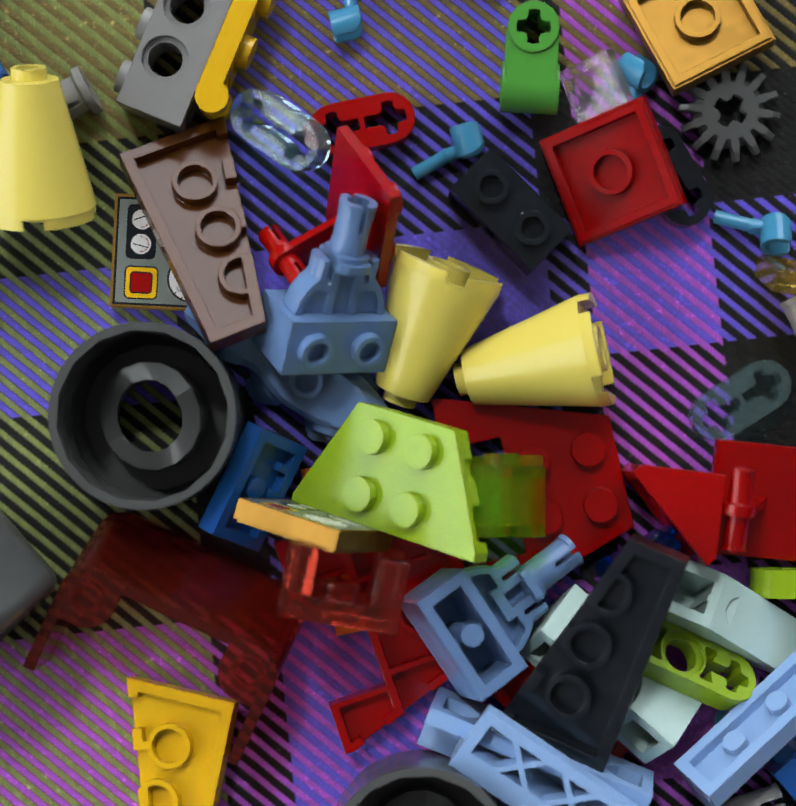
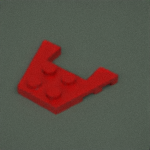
[431,398,634,567]
[274,537,464,754]

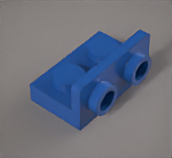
[198,421,308,552]

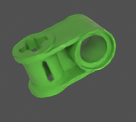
[500,0,560,115]

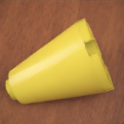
[0,64,97,232]
[376,243,503,409]
[453,292,616,407]

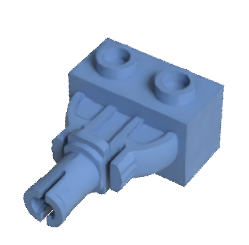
[253,193,397,375]
[397,534,584,702]

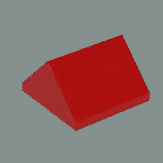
[621,464,726,566]

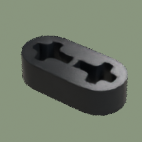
[658,125,712,228]

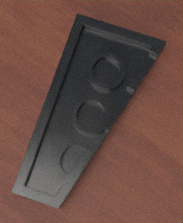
[503,533,690,773]

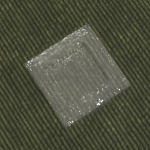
[560,49,634,124]

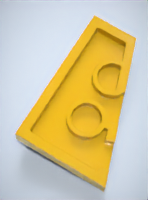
[126,675,240,806]

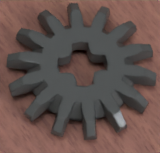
[678,62,781,163]

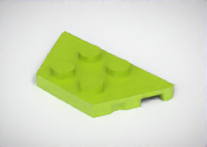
[291,402,488,563]

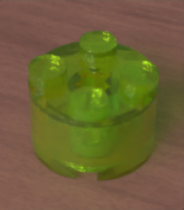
[470,453,546,538]

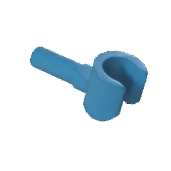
[328,0,363,43]
[615,52,659,104]
[411,121,484,180]
[713,210,792,257]

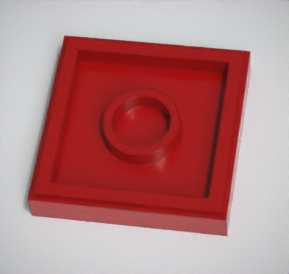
[539,96,688,246]

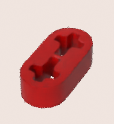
[309,92,415,158]

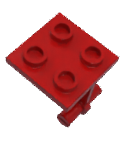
[258,125,403,288]
[711,438,796,561]

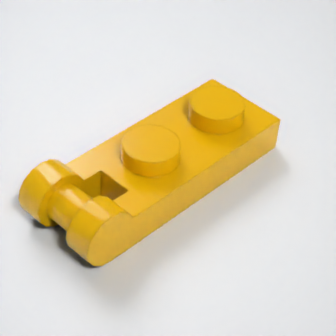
[194,0,277,121]

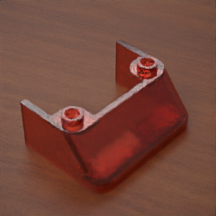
[23,511,306,766]

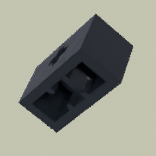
[448,147,573,276]

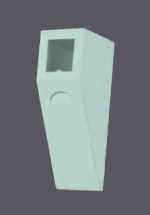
[665,560,796,673]

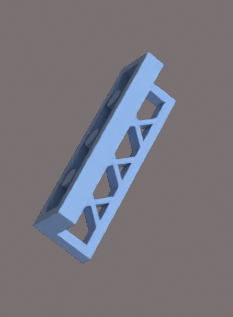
[674,650,796,806]
[417,686,654,806]
[449,704,639,806]

